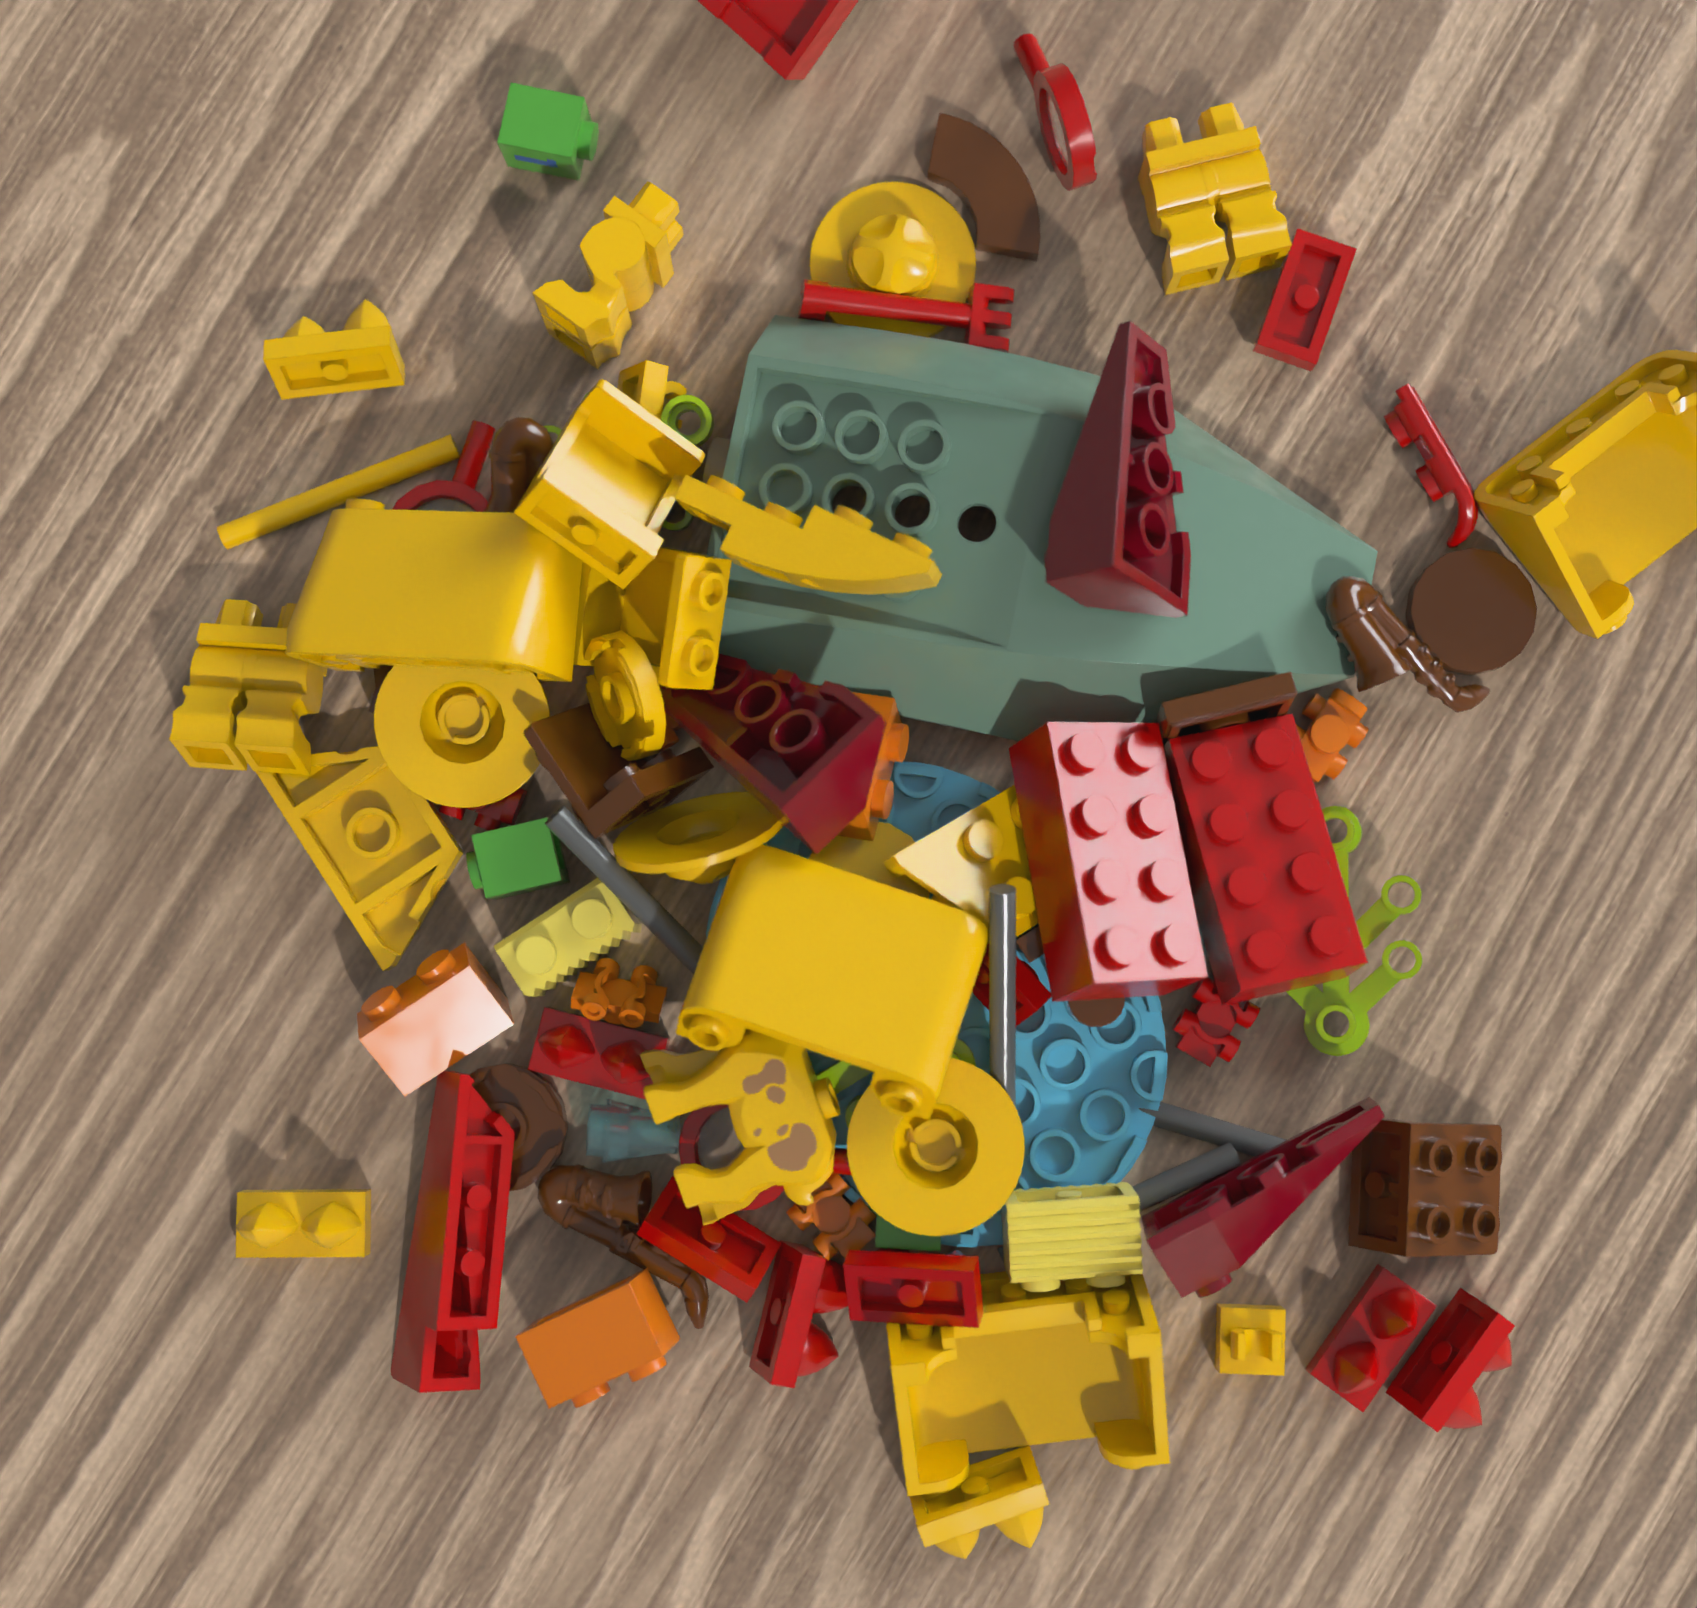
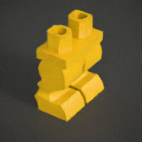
[1138,102,1292,295]
[532,181,684,369]
[169,599,328,775]

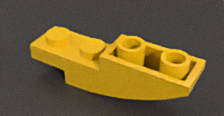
[674,475,942,595]

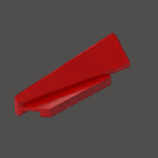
[391,1070,515,1393]

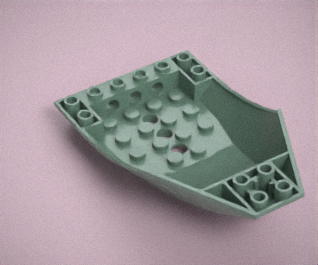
[706,315,1378,741]

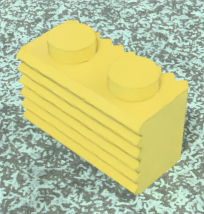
[494,878,642,997]
[1001,1182,1143,1292]

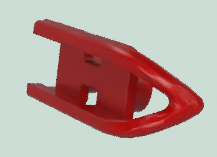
[1384,383,1478,548]

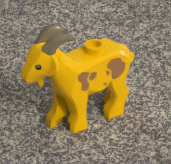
[640,1028,840,1225]

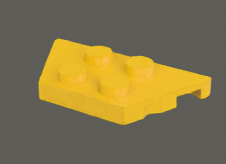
[256,746,464,971]
[883,785,1039,944]

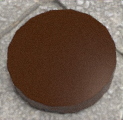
[1405,548,1537,676]
[469,1063,568,1191]

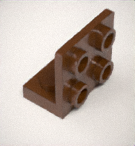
[523,703,714,839]
[1348,1118,1502,1257]

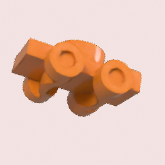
[1296,688,1369,783]
[571,958,668,1028]
[786,1173,877,1260]

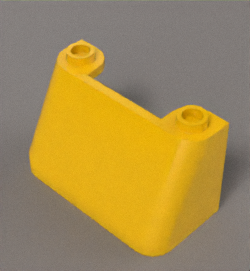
[1474,350,1697,639]
[285,499,583,682]
[676,845,989,1120]
[886,1271,1170,1496]

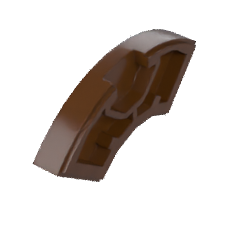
[927,112,1040,262]

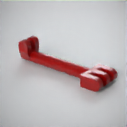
[798,279,1015,353]

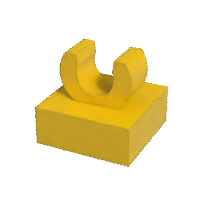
[617,360,687,428]
[1215,1303,1286,1376]

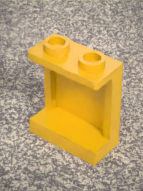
[514,379,705,590]
[574,546,732,690]

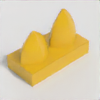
[263,299,405,400]
[236,1189,371,1258]
[909,1445,1050,1560]

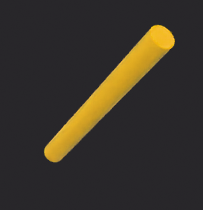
[217,434,460,550]

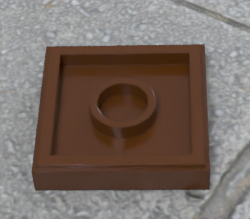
[1155,671,1298,747]

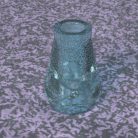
[586,1098,680,1163]

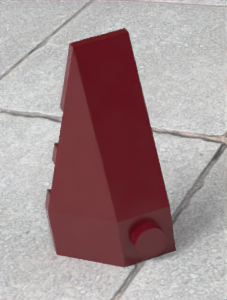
[1044,320,1191,618]
[657,653,886,855]
[1141,1097,1385,1298]

